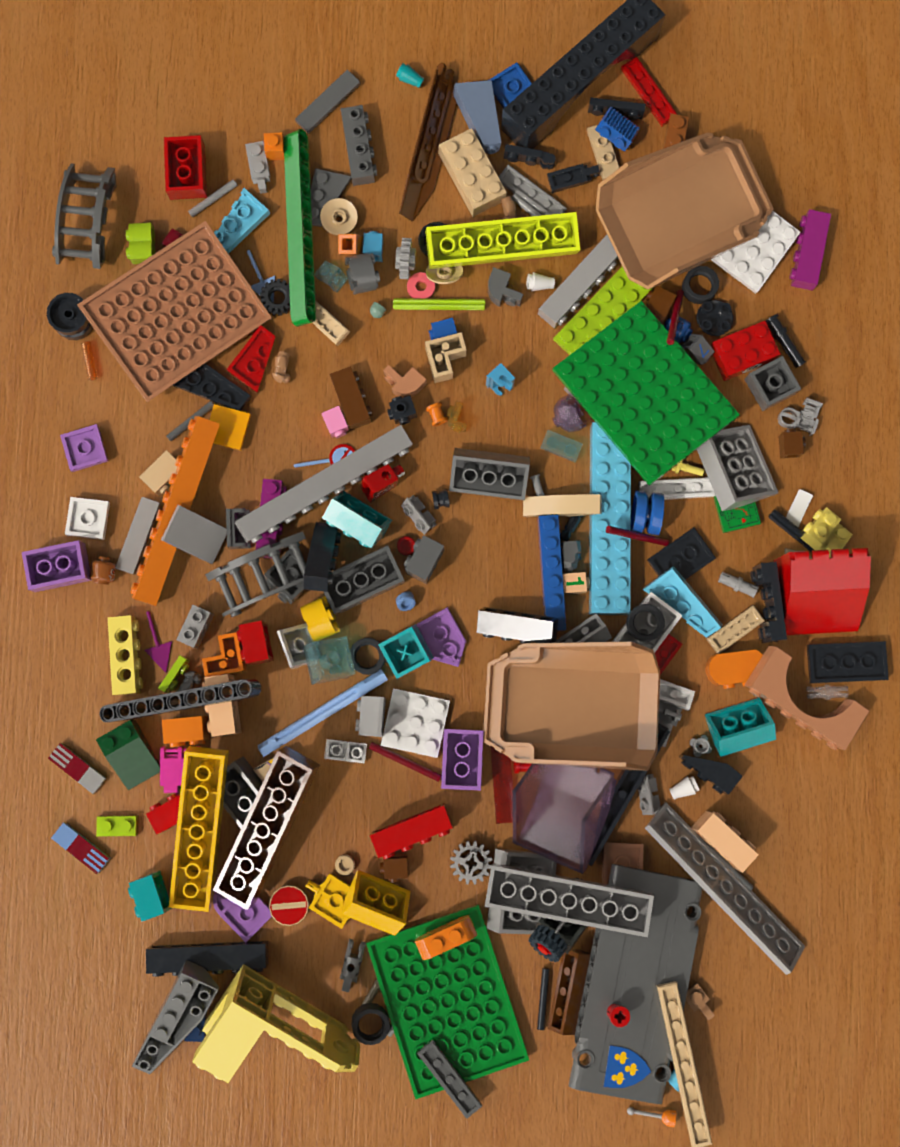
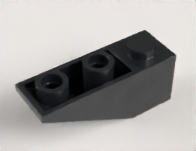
[679,755,743,795]

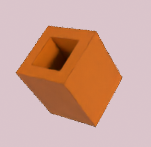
[264,132,284,161]
[338,234,364,256]

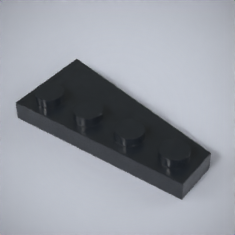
[172,364,251,411]

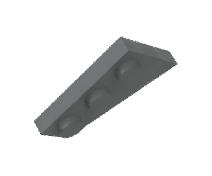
[311,169,352,227]

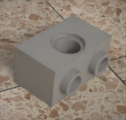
[176,605,214,649]

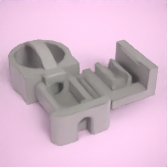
[777,398,823,436]

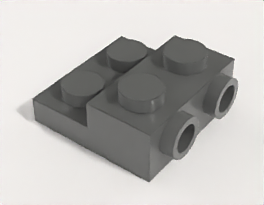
[264,549,305,604]

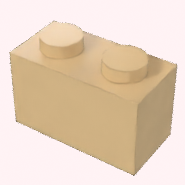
[139,450,177,496]

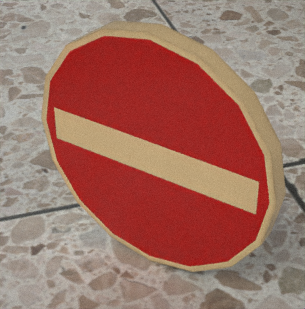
[269,885,309,926]

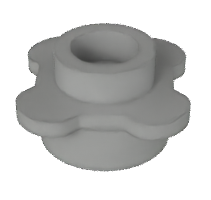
[690,735,712,757]

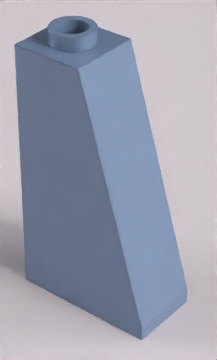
[453,80,501,154]

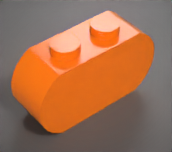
[705,650,763,689]
[414,915,477,960]

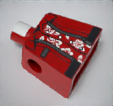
[360,464,405,503]

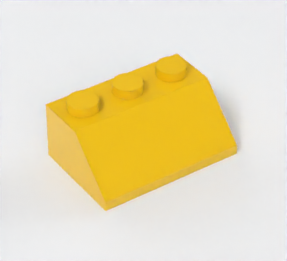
[342,870,411,936]

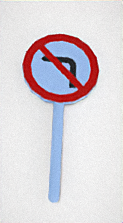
[294,444,355,468]

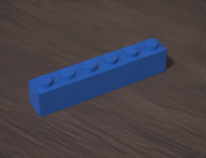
[537,515,566,632]

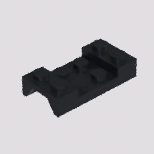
[750,562,787,643]

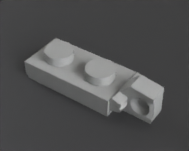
[245,141,271,194]

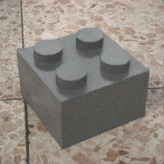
[744,356,801,411]
[404,535,444,585]

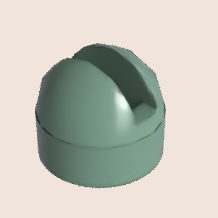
[370,302,386,318]

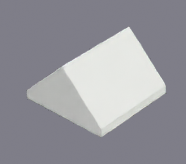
[277,623,321,669]

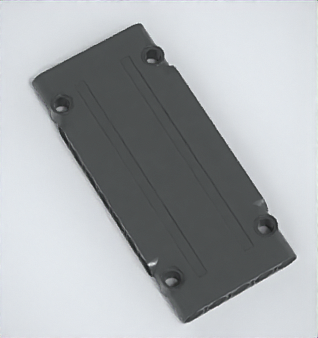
[568,864,703,1104]

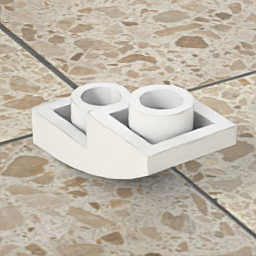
[324,739,367,763]

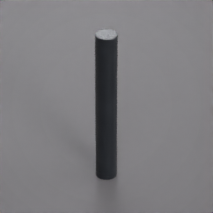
[537,968,550,1030]

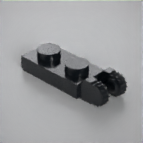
[503,144,556,169]

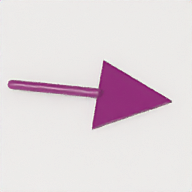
[144,611,172,673]

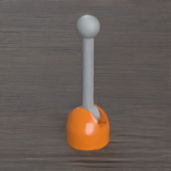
[627,1107,676,1127]

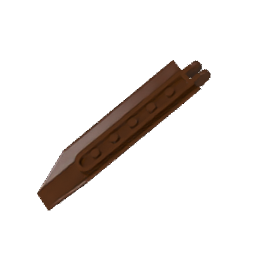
[399,62,457,221]

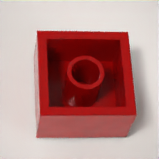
[236,620,274,665]

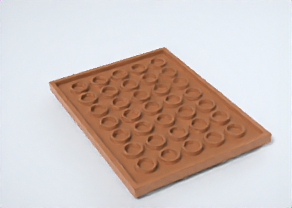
[77,221,272,402]

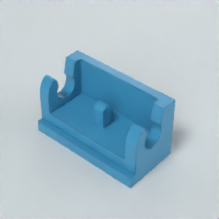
[486,363,515,396]

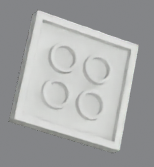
[381,688,450,758]

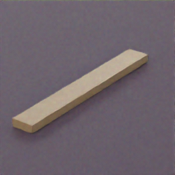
[656,981,712,1147]

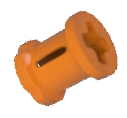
[426,403,448,427]

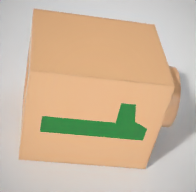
[562,572,590,595]

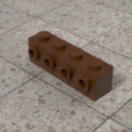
[548,949,591,1035]

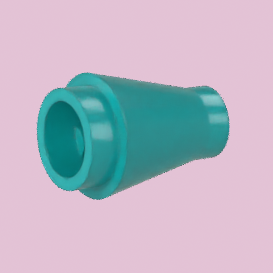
[396,63,424,88]

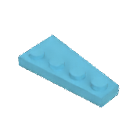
[214,188,270,254]
[643,566,723,638]

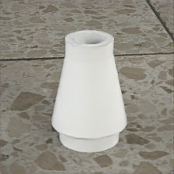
[526,272,555,291]
[669,776,700,800]

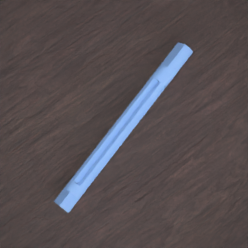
[257,669,388,757]

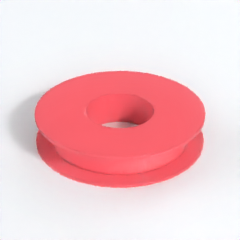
[407,272,435,299]

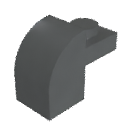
[488,267,523,307]

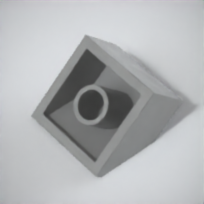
[355,696,386,737]

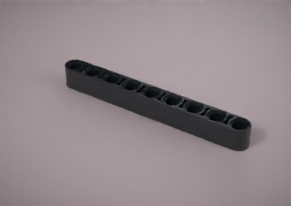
[99,679,261,722]

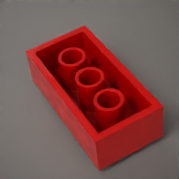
[369,803,453,860]

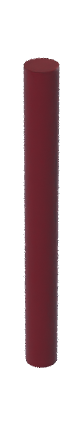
[667,290,684,345]
[606,526,669,546]
[369,742,442,782]

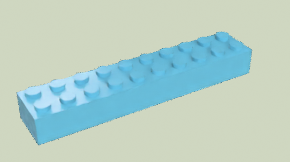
[589,422,631,615]

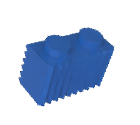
[595,107,640,152]

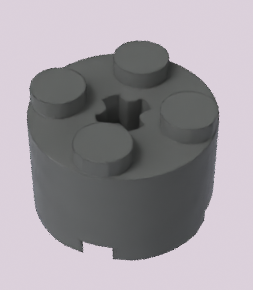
[345,252,380,295]

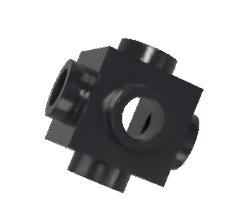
[387,396,417,425]

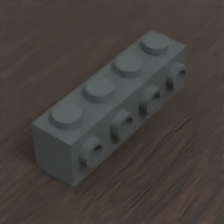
[341,105,377,186]

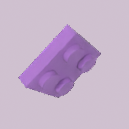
[60,424,109,472]

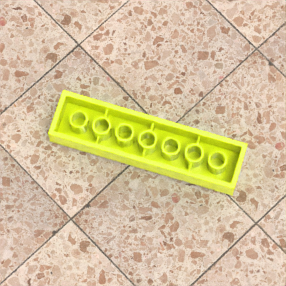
[425,212,580,269]

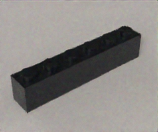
[146,941,269,977]

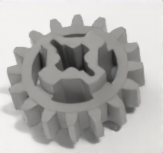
[395,237,416,280]
[450,841,492,885]

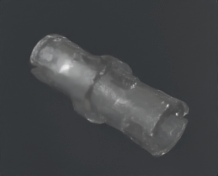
[806,685,848,700]

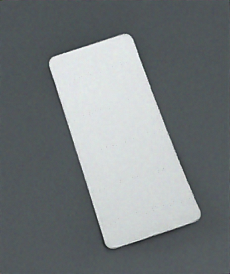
[786,489,813,527]

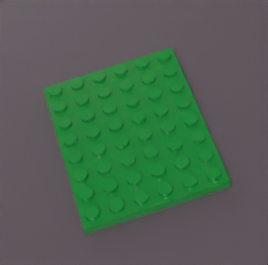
[552,301,740,486]
[366,904,529,1100]

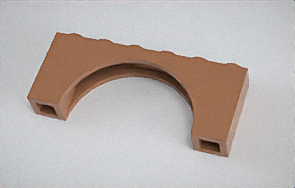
[745,646,869,750]

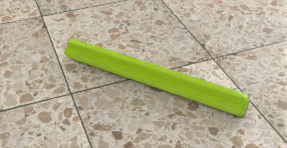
[393,298,485,310]

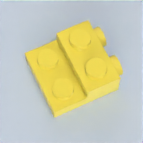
[801,507,853,557]

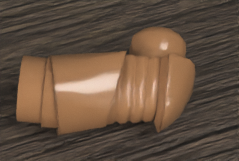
[501,196,517,219]
[272,351,291,383]

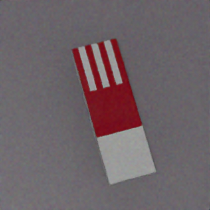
[48,743,107,794]

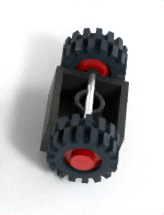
[528,878,587,962]

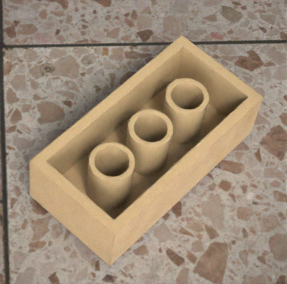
[438,128,507,217]

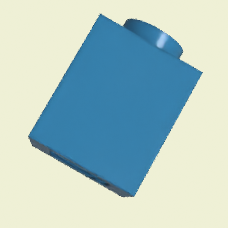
[363,231,383,262]

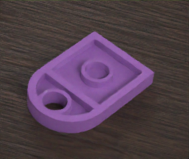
[213,891,272,943]

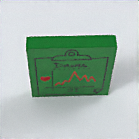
[713,496,761,533]

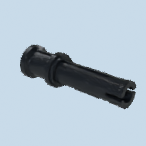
[766,313,806,368]

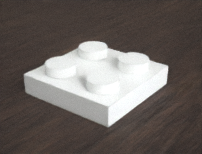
[65,497,110,540]

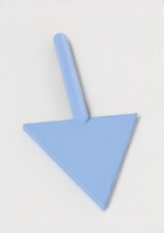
[247,250,275,303]

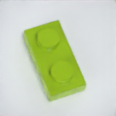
[158,655,190,693]
[96,815,138,837]

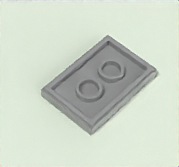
[161,505,227,564]

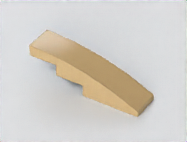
[523,494,602,517]

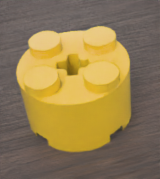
[300,596,340,641]

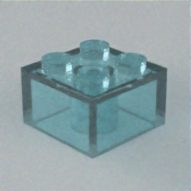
[303,636,355,685]

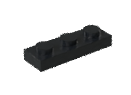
[588,97,646,120]

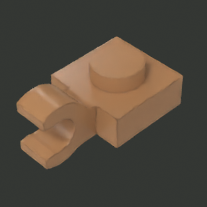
[686,982,715,1021]

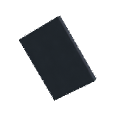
[647,527,716,580]

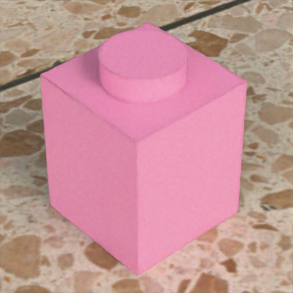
[321,406,349,438]

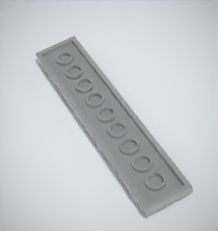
[645,803,806,975]

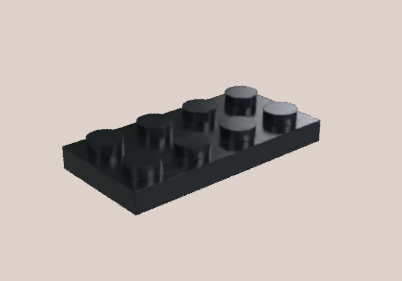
[807,641,889,684]

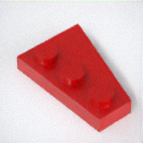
[227,325,276,393]

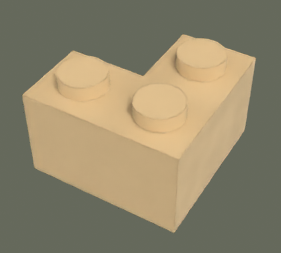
[425,332,467,383]

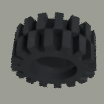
[260,279,290,316]

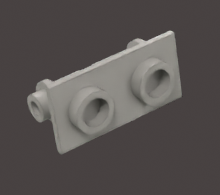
[401,495,437,535]
[659,701,682,726]
[637,774,661,815]

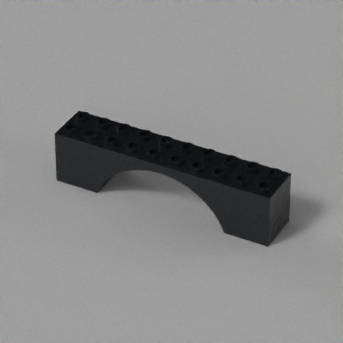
[501,0,666,149]

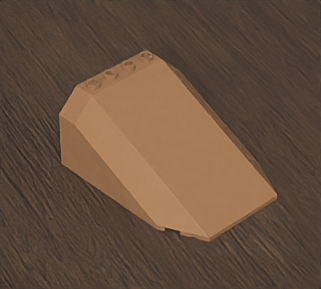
[596,133,774,289]
[483,642,660,771]

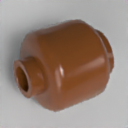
[89,556,116,585]

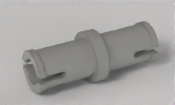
[718,571,759,598]

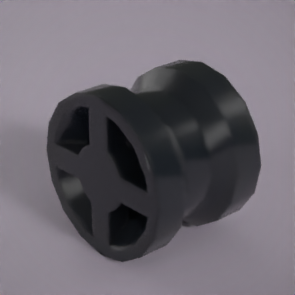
[432,488,450,510]

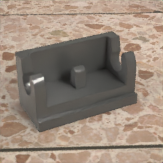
[226,508,251,549]

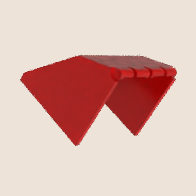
[773,548,871,636]

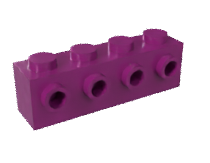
[255,479,287,559]

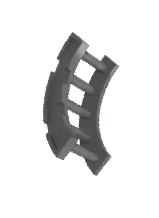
[52,163,116,269]
[205,531,306,617]

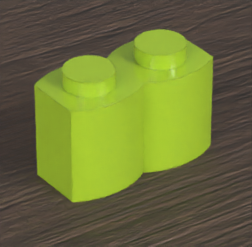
[126,223,155,264]

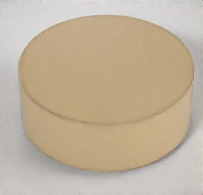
[335,854,355,875]

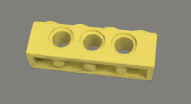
[108,615,143,695]

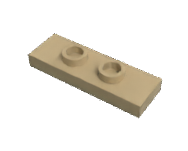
[587,125,619,180]
[313,300,350,346]
[706,605,765,654]

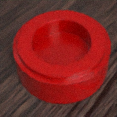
[397,536,415,556]

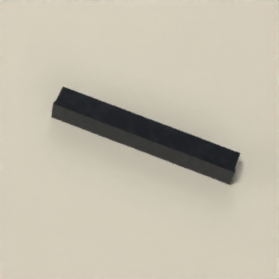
[573,723,670,867]

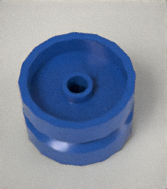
[630,491,664,535]

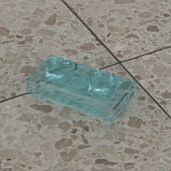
[540,430,583,462]

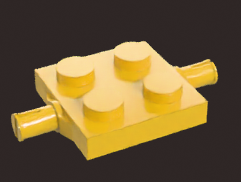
[305,873,350,929]

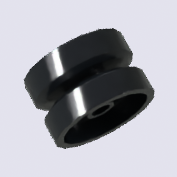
[47,292,93,340]

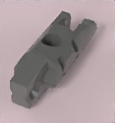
[340,938,366,992]

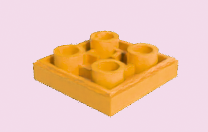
[210,404,251,451]

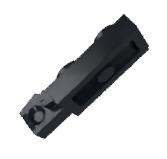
[547,164,600,193]

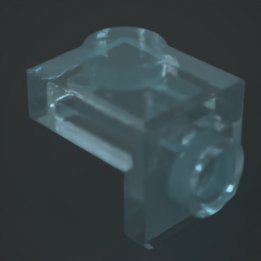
[314,261,348,292]

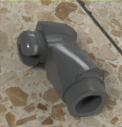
[178,671,202,691]

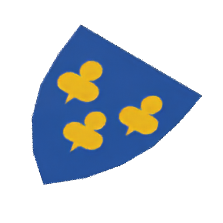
[604,1046,651,1088]

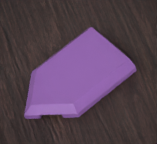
[416,607,466,667]

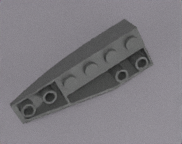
[132,960,219,1074]

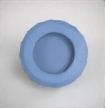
[396,591,416,611]

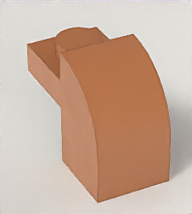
[383,365,427,398]

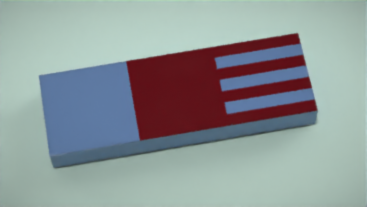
[51,822,110,874]

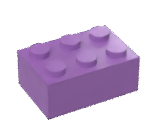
[22,540,92,592]
[441,729,483,791]

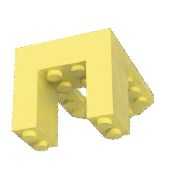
[192,964,361,1083]

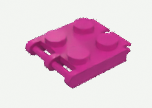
[160,746,200,793]

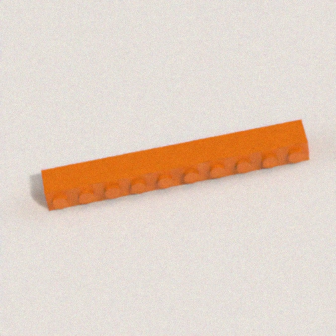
[130,416,220,606]

